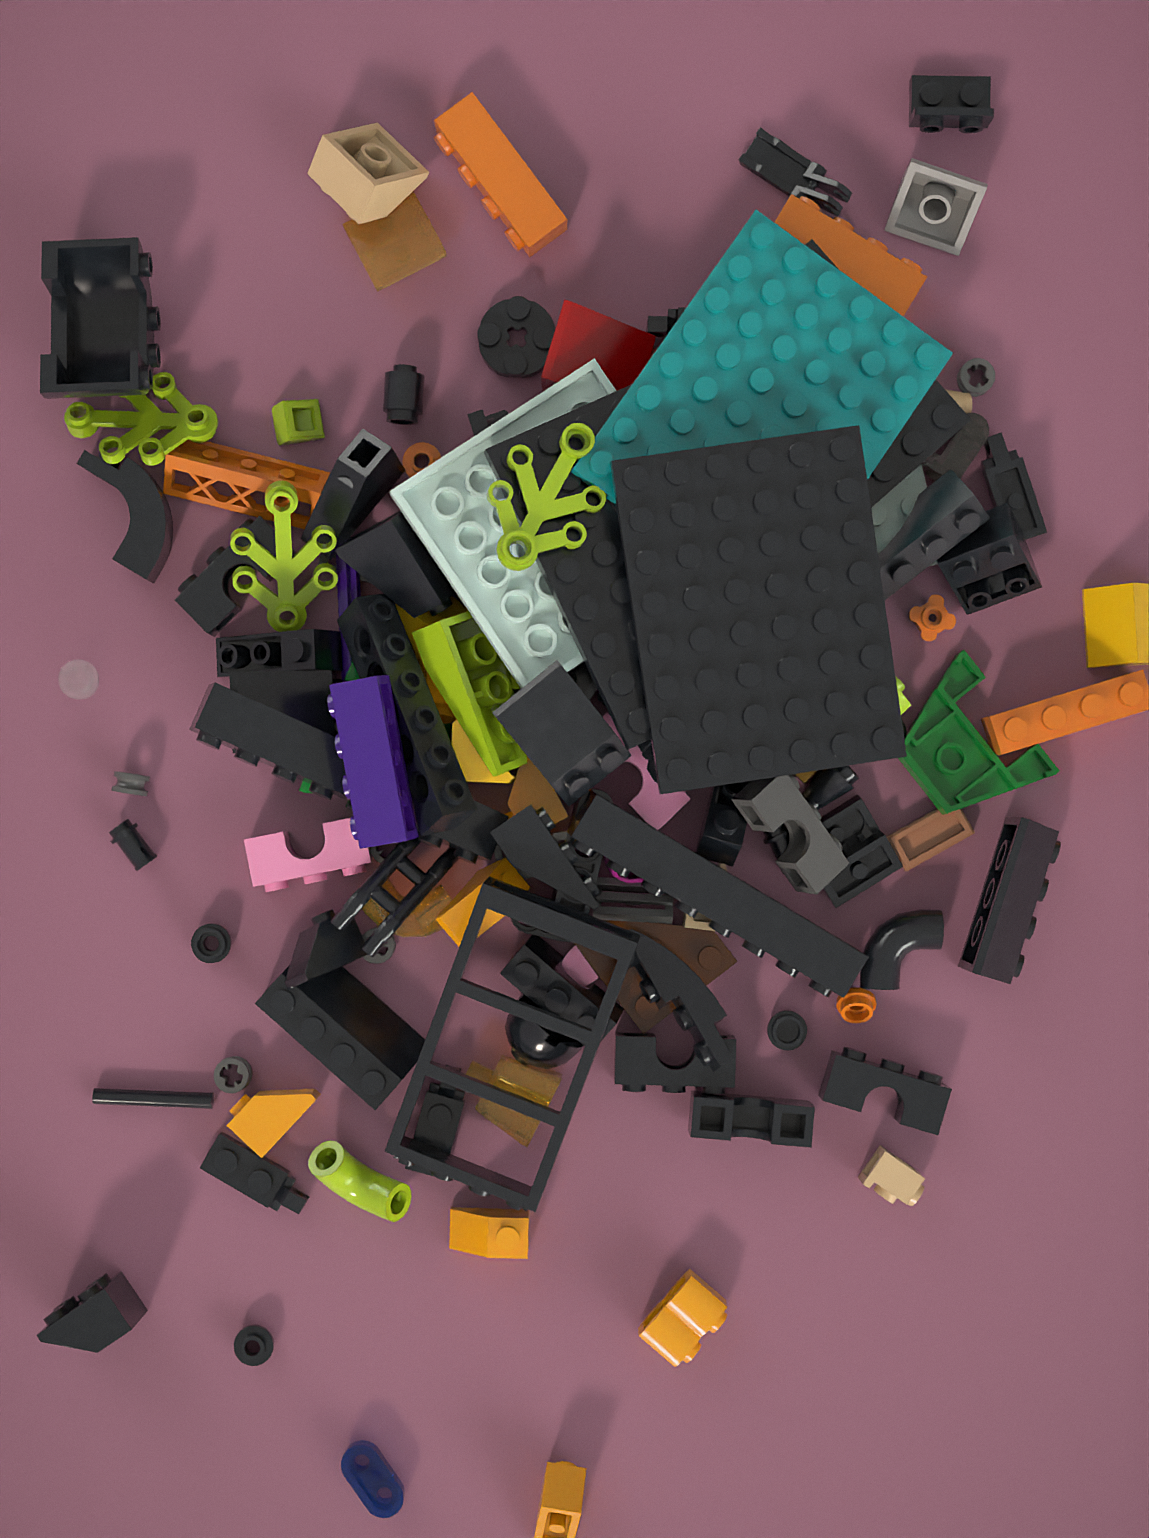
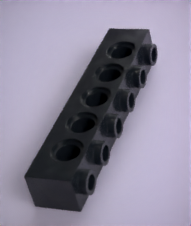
[337,593,477,836]

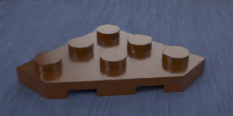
[573,920,738,1034]

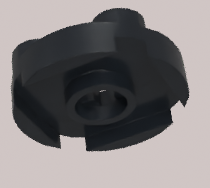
[477,296,555,378]

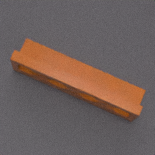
[163,439,331,529]

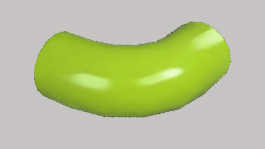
[308,1140,412,1222]

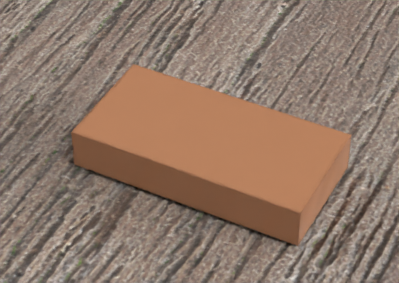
[886,808,975,872]

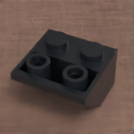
[937,502,1042,615]
[36,1271,148,1353]

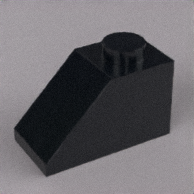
[285,909,368,990]

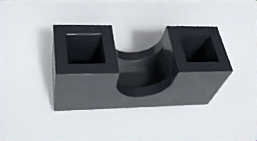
[175,516,297,637]
[500,935,624,1046]
[614,1032,736,1094]
[818,1047,952,1135]
[688,1090,815,1148]

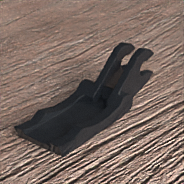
[738,127,853,216]

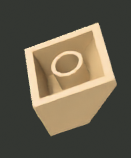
[307,122,429,224]

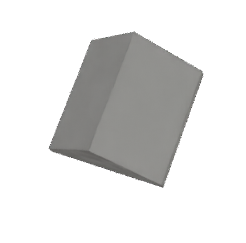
[884,158,988,256]

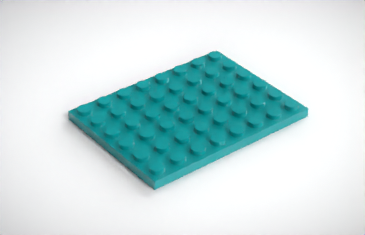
[571,210,953,504]

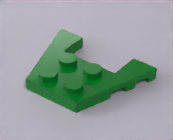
[898,650,1060,815]

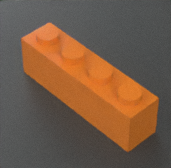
[434,92,567,257]
[774,194,927,316]
[981,670,1149,755]

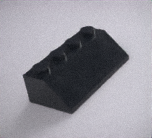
[958,817,1061,984]
[255,965,425,1110]

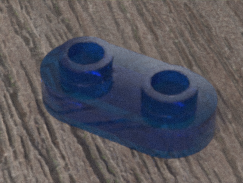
[341,1440,405,1518]

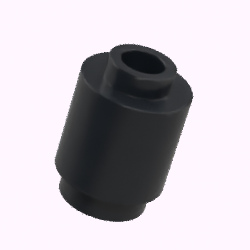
[383,364,425,425]

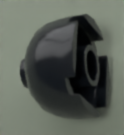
[505,994,584,1069]

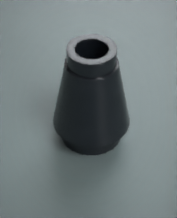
[802,766,859,810]

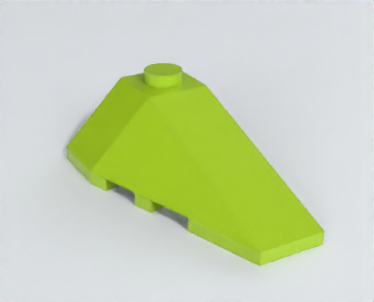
[412,611,527,777]

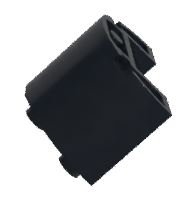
[40,237,161,399]

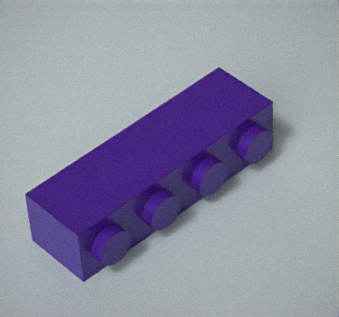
[327,675,419,849]

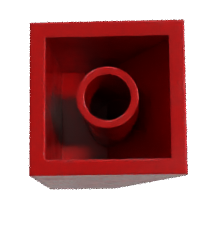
[541,299,657,392]

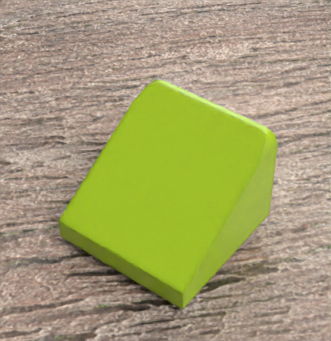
[272,399,325,445]

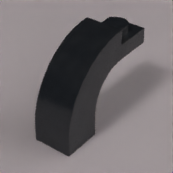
[76,450,173,584]

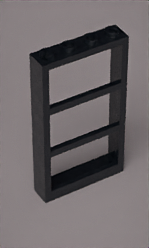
[384,876,641,1212]

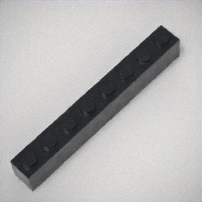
[189,682,509,864]
[567,790,869,998]

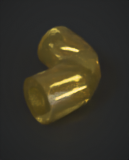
[362,878,453,938]

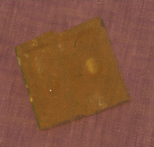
[342,191,447,292]

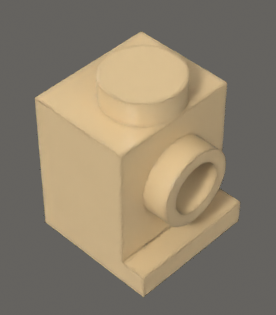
[858,1145,925,1206]

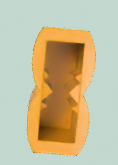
[638,1269,728,1367]

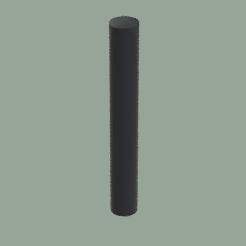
[92,1088,214,1109]

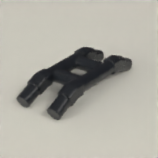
[330,832,459,957]

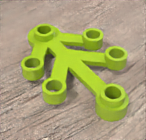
[64,372,218,466]
[487,423,606,571]
[230,481,338,632]

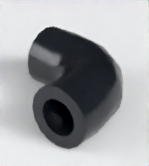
[860,910,944,990]

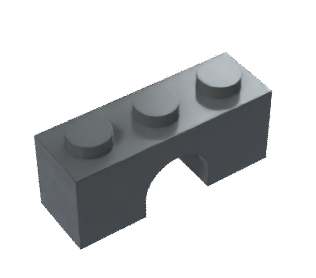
[731,774,849,894]

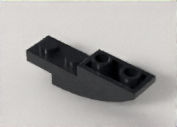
[629,929,734,1072]

